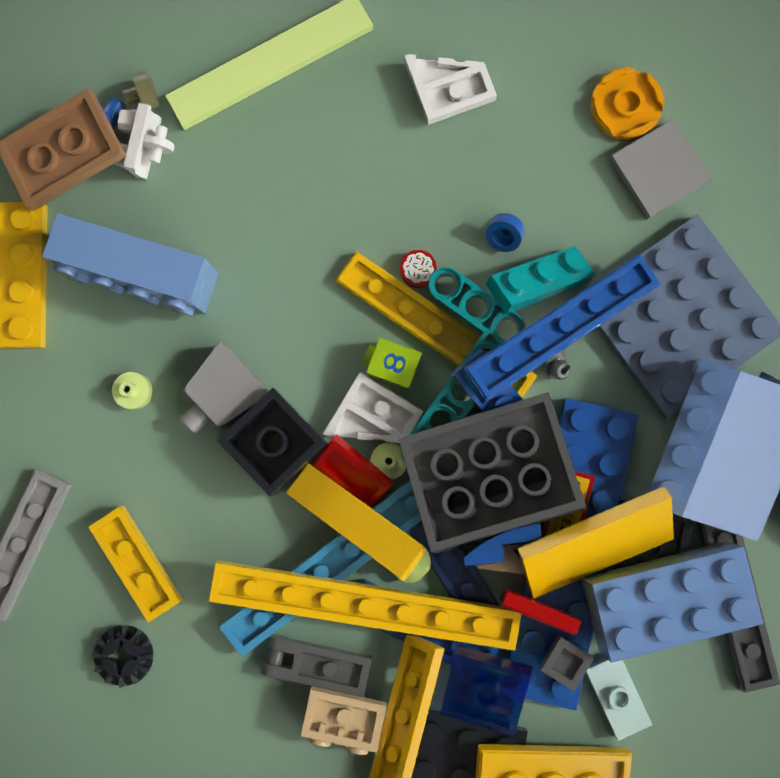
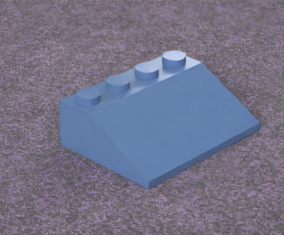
[648,357,780,541]

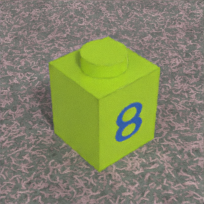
[362,337,422,391]

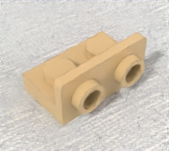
[301,686,387,755]

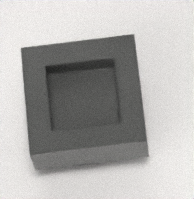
[539,634,594,692]

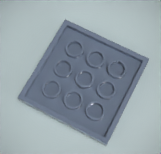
[597,214,780,419]

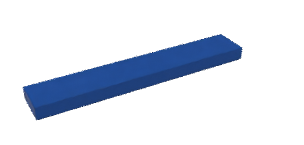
[460,254,661,404]

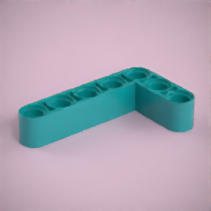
[401,267,525,462]

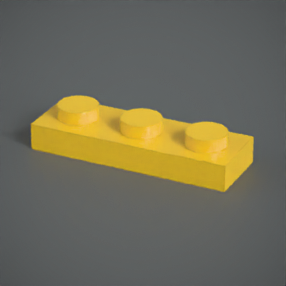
[88,506,183,623]

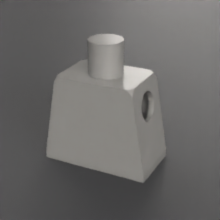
[180,342,269,433]

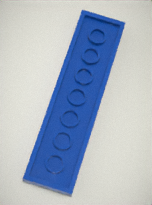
[500,398,639,711]

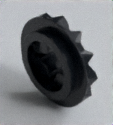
[91,625,154,688]

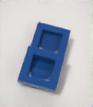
[464,524,542,567]

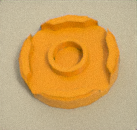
[590,67,665,141]

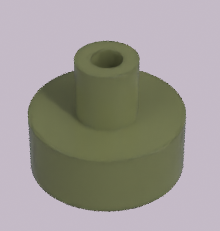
[123,70,161,109]

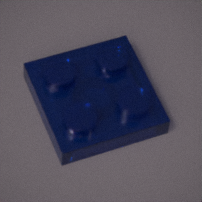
[440,644,533,736]

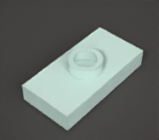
[586,658,652,741]

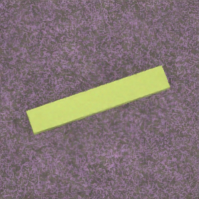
[165,0,373,130]

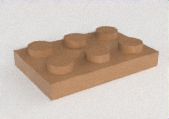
[0,88,126,211]

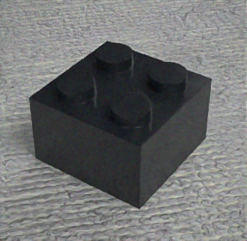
[217,388,328,497]

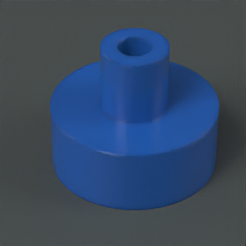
[485,213,525,252]

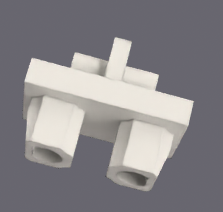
[114,103,175,180]

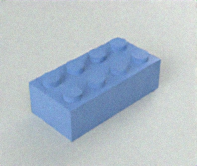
[42,213,219,316]
[581,541,763,663]

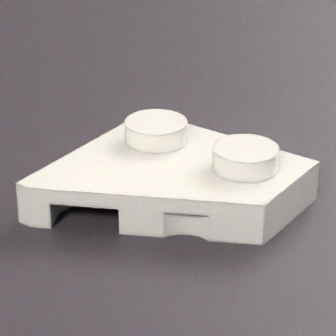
[404,54,497,125]

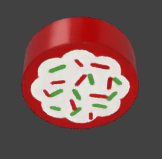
[400,250,437,288]

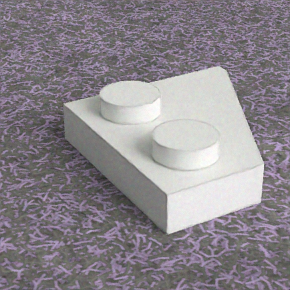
[323,372,424,443]

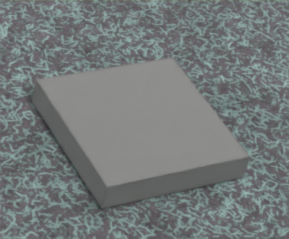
[609,119,712,219]

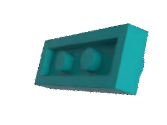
[486,246,596,314]

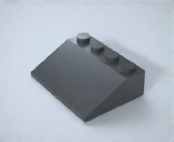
[399,392,586,554]

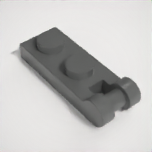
[261,634,372,697]

